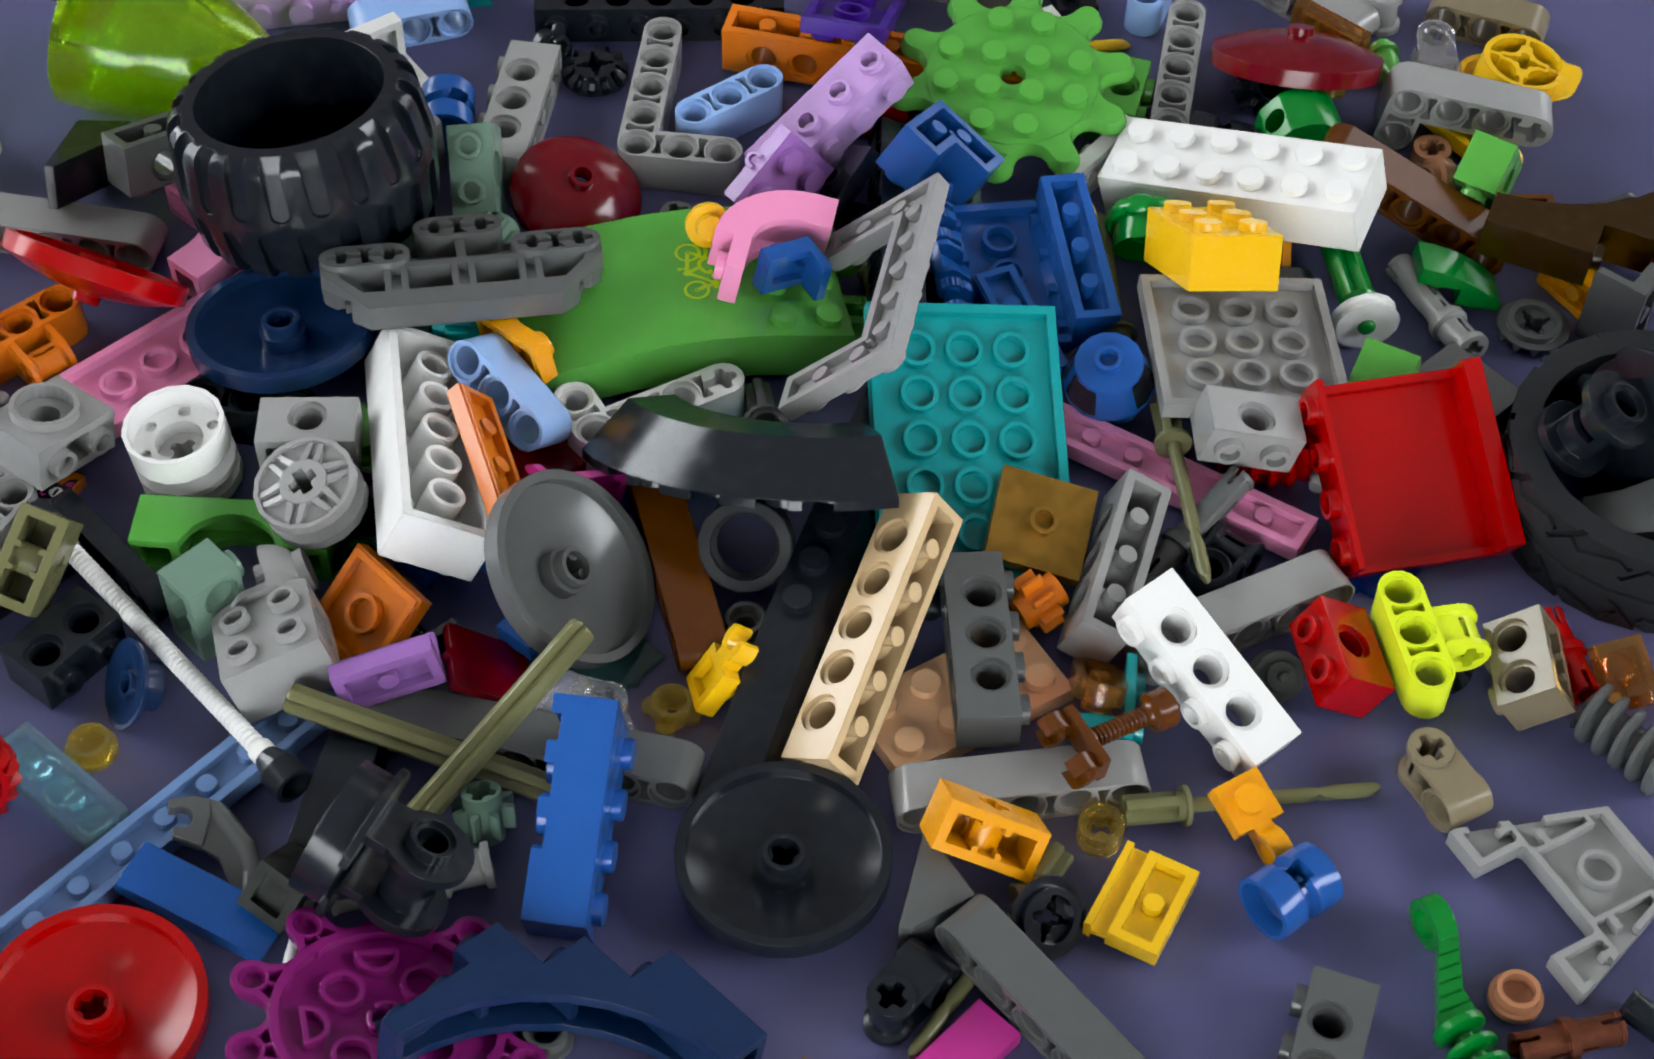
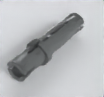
[1147,465,1255,575]

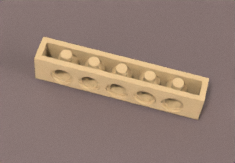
[781,492,963,786]

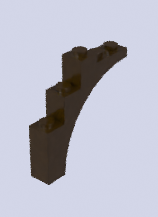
[1476,192,1654,286]

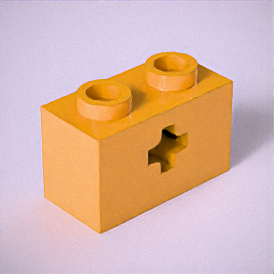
[919,778,1052,883]

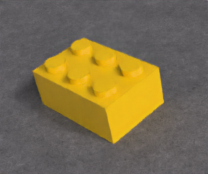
[1144,200,1283,291]

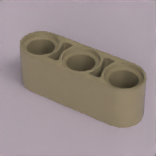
[1424,0,1550,48]

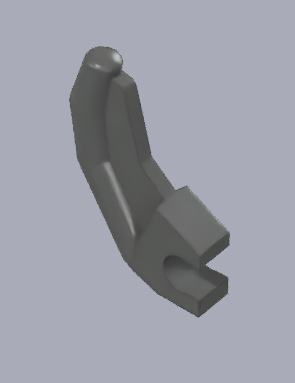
[167,796,261,890]

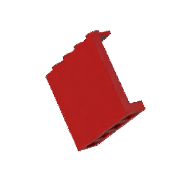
[1299,357,1526,580]

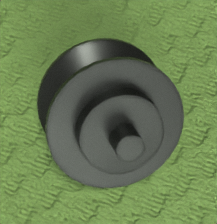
[1249,649,1305,702]

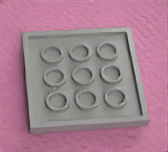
[1137,274,1348,418]

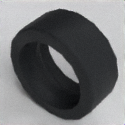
[697,499,795,593]

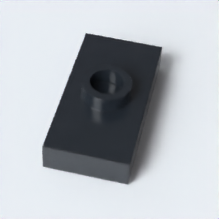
[818,145,881,228]

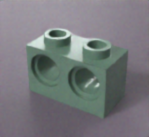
[157,538,245,663]

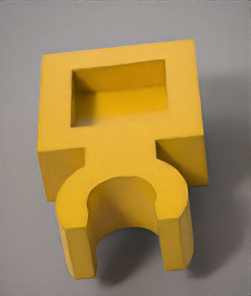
[686,623,759,718]

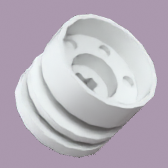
[121,385,243,498]

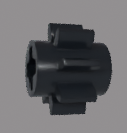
[1231,76,1285,116]

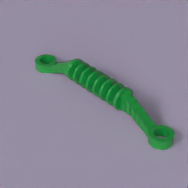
[1409,893,1510,1059]

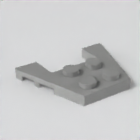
[1445,806,1654,1005]

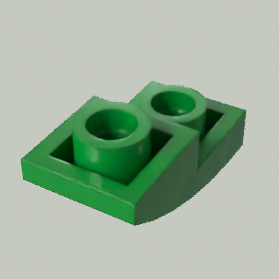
[1412,241,1501,312]

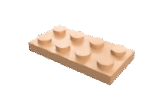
[873,620,1075,772]

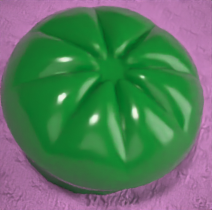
[1104,193,1169,262]

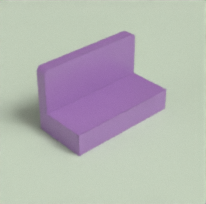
[327,632,447,708]

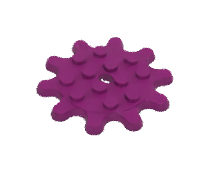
[225,907,548,1059]

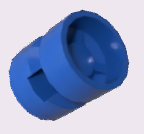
[422,74,476,156]
[1238,841,1344,941]

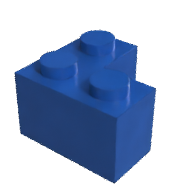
[876,99,1005,205]

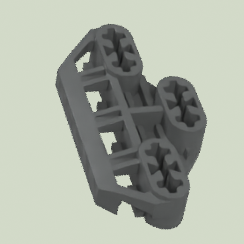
[319,213,603,330]

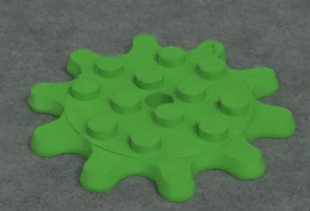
[892,0,1135,184]

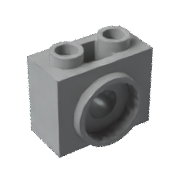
[0,375,115,491]

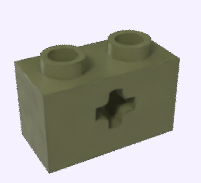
[0,502,84,618]

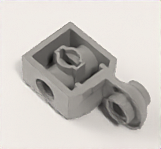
[210,544,340,724]

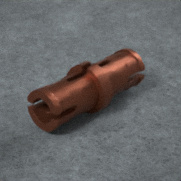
[1507,1010,1628,1059]

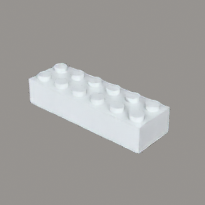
[1097,116,1387,252]
[365,327,488,582]

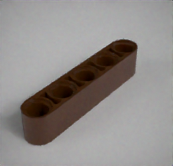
[1322,123,1505,275]
[628,484,726,673]

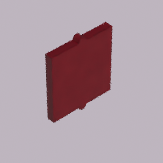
[441,622,528,702]

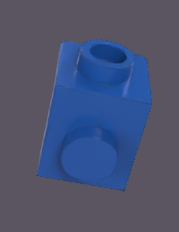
[752,236,832,301]

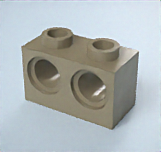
[1482,604,1576,732]

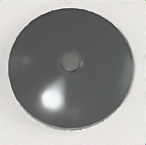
[484,469,655,669]

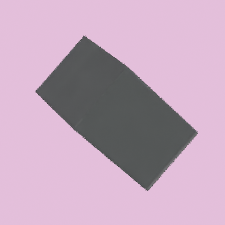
[897,836,975,951]

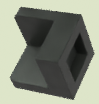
[236,840,308,934]

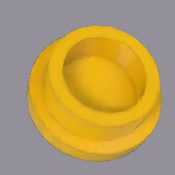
[685,202,726,248]

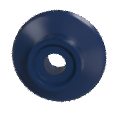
[105,637,165,730]

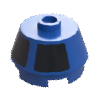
[1063,332,1156,426]

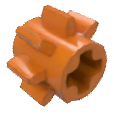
[1008,569,1069,634]

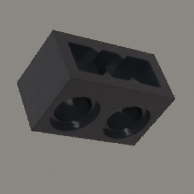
[0,585,126,710]

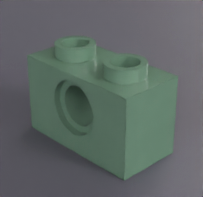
[446,122,507,215]

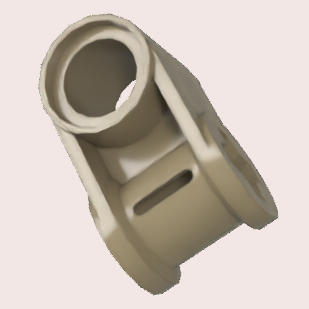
[1397,727,1494,833]

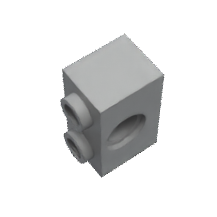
[1190,384,1307,473]
[254,396,365,467]

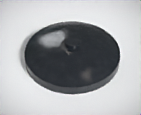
[674,761,893,958]

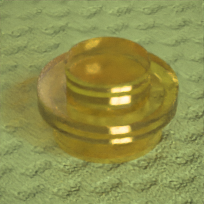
[64,722,119,773]

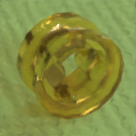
[1076,803,1126,858]

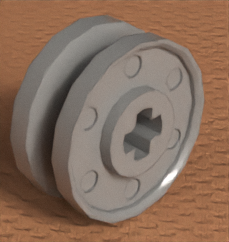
[253,436,369,550]

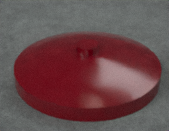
[1210,23,1384,91]

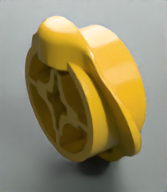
[1456,33,1583,102]

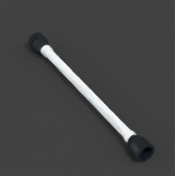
[30,498,313,803]

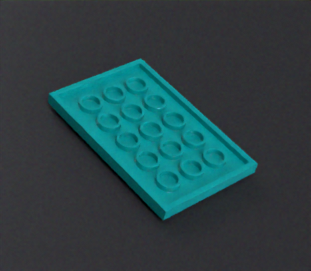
[863,301,1070,585]

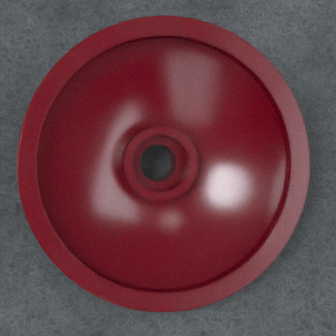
[509,136,642,231]

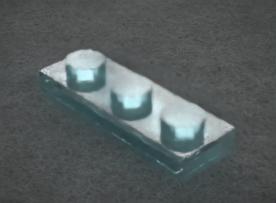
[4,721,130,850]

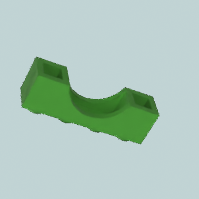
[127,494,342,581]

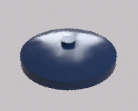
[185,268,377,394]

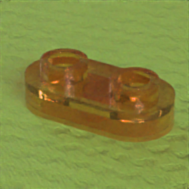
[1068,657,1128,715]

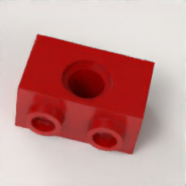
[1289,595,1395,718]

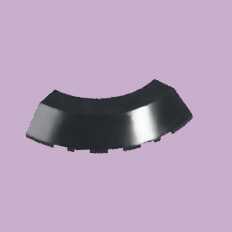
[582,394,899,512]

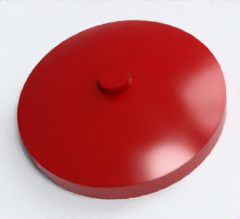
[0,226,190,307]
[0,904,211,1059]

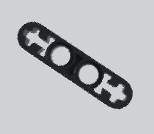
[50,488,169,625]

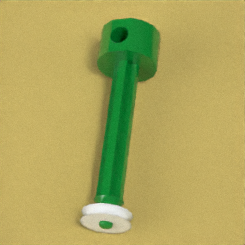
[1255,88,1400,349]

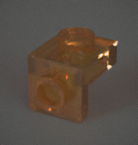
[1587,633,1654,711]

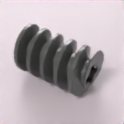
[1570,683,1654,796]

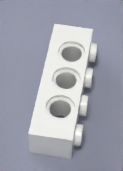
[1112,568,1302,777]

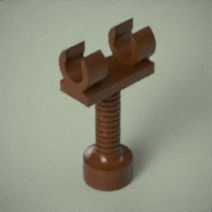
[1034,686,1181,790]

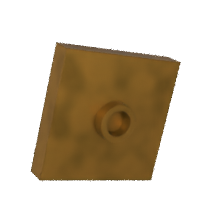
[982,465,1099,587]

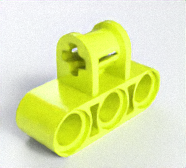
[1370,571,1491,719]

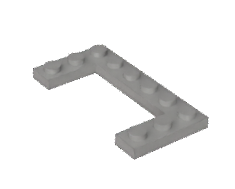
[778,172,950,422]

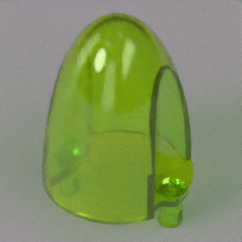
[48,0,270,120]

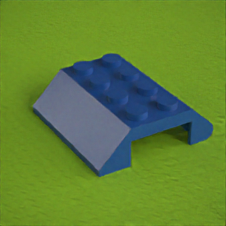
[930,173,1122,353]

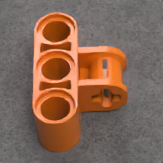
[0,284,88,385]

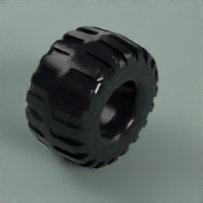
[166,27,441,278]

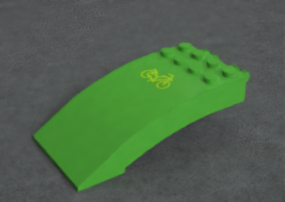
[479,206,867,399]

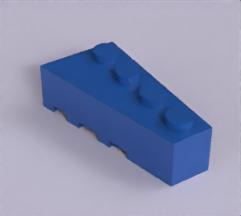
[520,692,637,943]

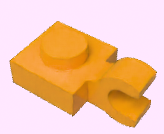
[1207,766,1293,865]

